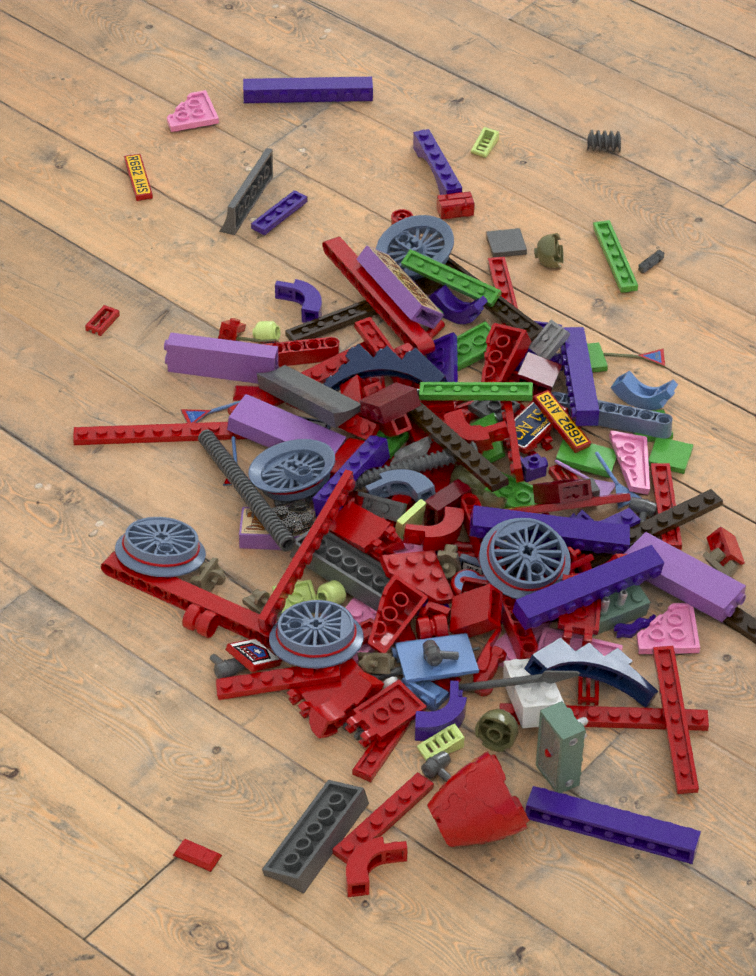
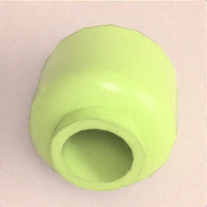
[252,321,281,344]
[316,580,346,605]

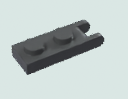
[358,491,407,522]

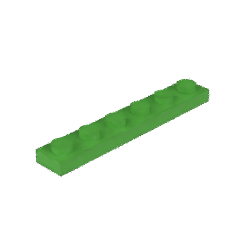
[593,220,638,293]
[401,249,501,307]
[419,382,533,401]

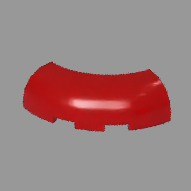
[309,671,384,739]

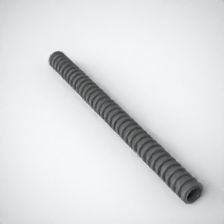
[198,429,296,552]
[274,441,478,509]

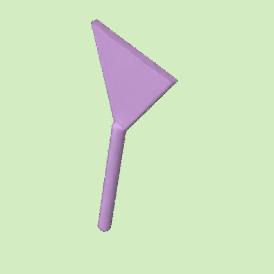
[555,460,615,496]

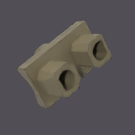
[437,544,462,580]
[703,547,739,579]
[190,557,226,592]
[242,589,282,614]
[357,652,395,674]

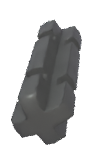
[638,250,665,273]

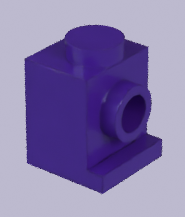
[520,453,548,482]

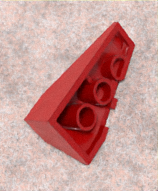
[481,323,531,382]
[367,574,428,653]

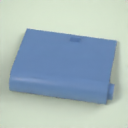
[391,633,479,683]

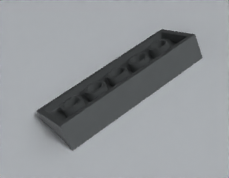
[219,148,273,235]
[257,365,361,428]
[290,529,391,611]
[262,780,369,894]

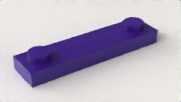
[251,190,308,235]

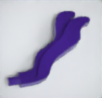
[614,614,656,638]

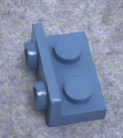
[401,678,449,711]

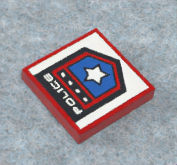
[225,638,282,672]

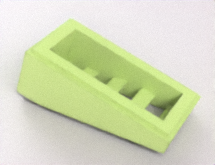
[471,127,499,158]
[417,724,464,760]

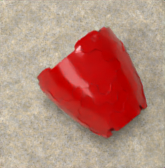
[427,751,529,847]

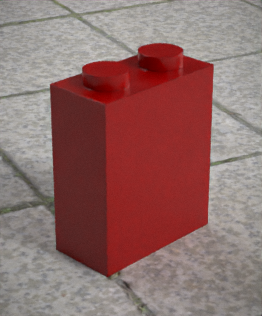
[450,584,503,638]

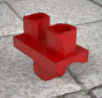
[554,547,594,575]

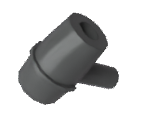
[628,497,657,523]
[422,640,459,666]
[210,654,245,679]
[421,751,451,782]

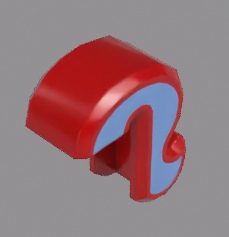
[450,569,487,596]

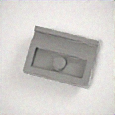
[529,319,571,360]
[391,436,433,465]

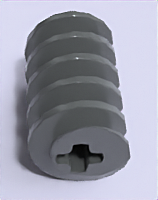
[587,130,621,152]

